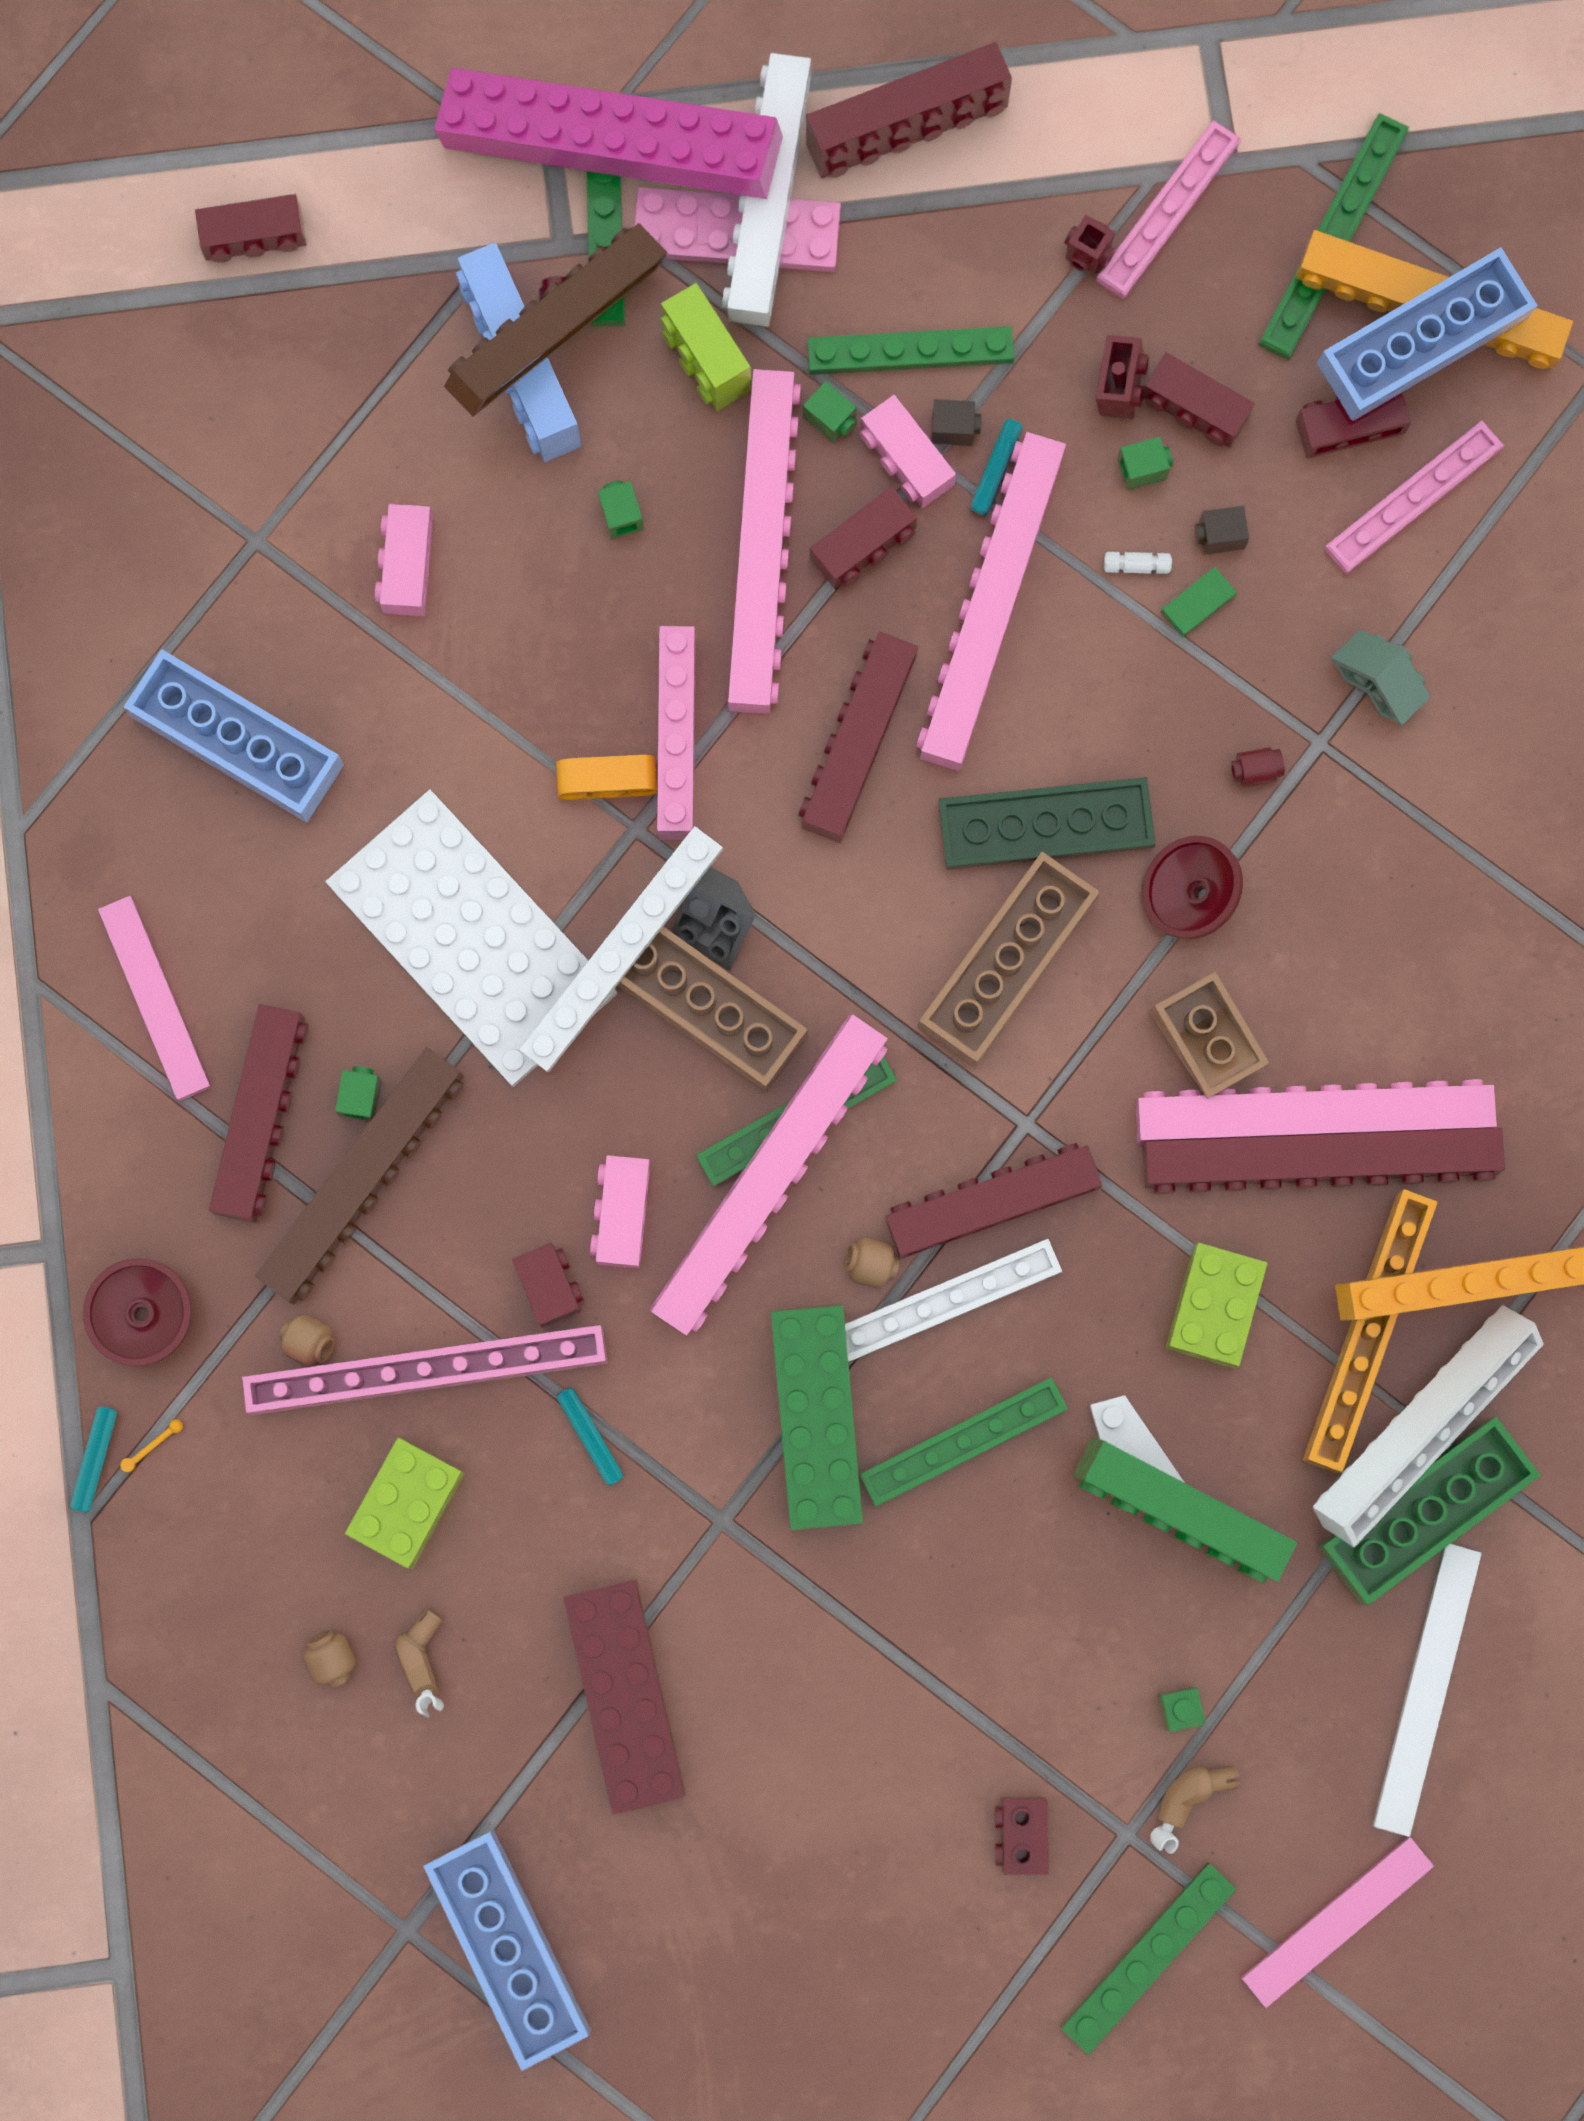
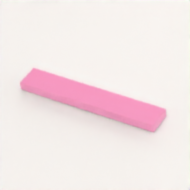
[1096,120,1241,300]
[1324,420,1504,575]
[98,895,212,1101]
[1241,1837,1434,2008]

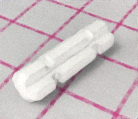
[1104,552,1172,574]

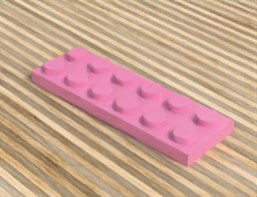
[634,187,841,272]

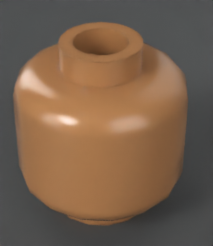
[844,1237,899,1287]
[280,1314,335,1367]
[303,1630,357,1687]

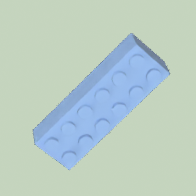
[455,242,582,463]
[1317,247,1538,421]
[124,649,344,823]
[423,1829,591,2071]

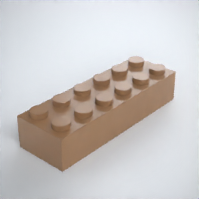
[918,852,1100,1068]
[617,926,808,1092]

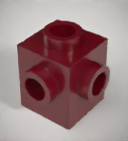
[1064,215,1116,275]

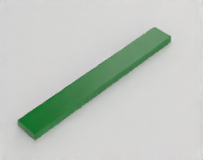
[1258,113,1409,360]

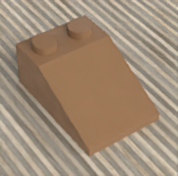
[1149,971,1269,1099]

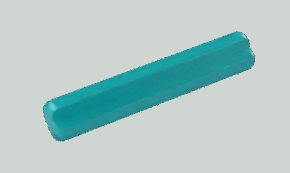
[970,419,1022,516]
[557,1387,623,1486]
[70,1406,117,1513]

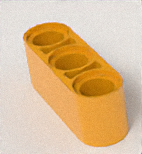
[556,755,658,800]

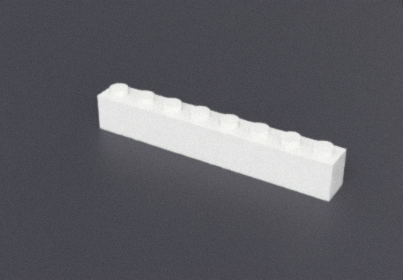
[722,53,812,327]
[1313,1305,1544,1547]

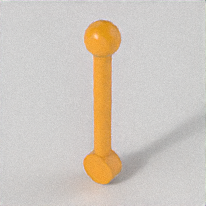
[120,1419,183,1472]

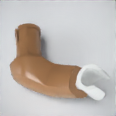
[395,1607,444,1718]
[1150,1766,1240,1854]

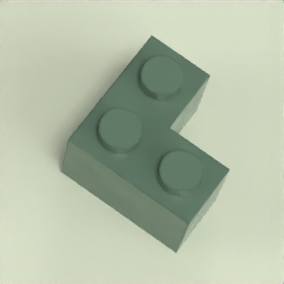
[1331,630,1431,726]

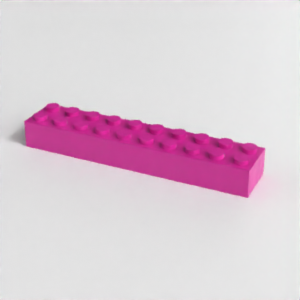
[434,68,783,199]

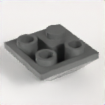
[671,867,756,970]

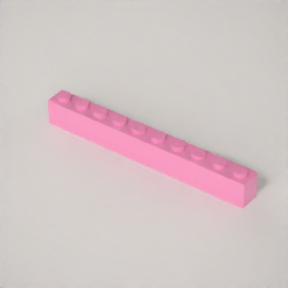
[728,369,801,714]
[916,432,1066,772]
[649,1014,888,1336]
[1135,1079,1497,1145]
[242,1325,608,1415]

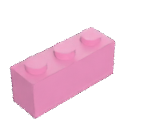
[859,395,956,508]
[375,504,434,617]
[590,1155,651,1269]

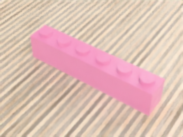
[657,626,696,840]

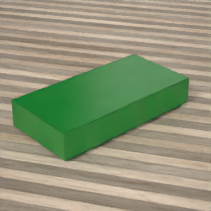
[1161,567,1237,638]

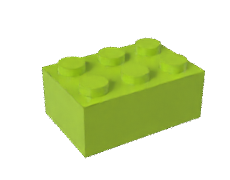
[659,283,752,411]
[1165,1242,1267,1369]
[345,1437,465,1569]

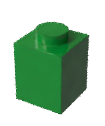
[803,381,857,443]
[1117,437,1173,490]
[598,480,644,539]
[335,1066,382,1121]
[1157,1687,1206,1732]

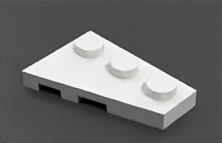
[1089,1395,1185,1510]

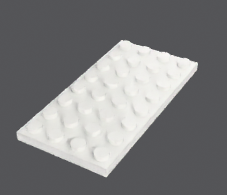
[325,790,617,1087]

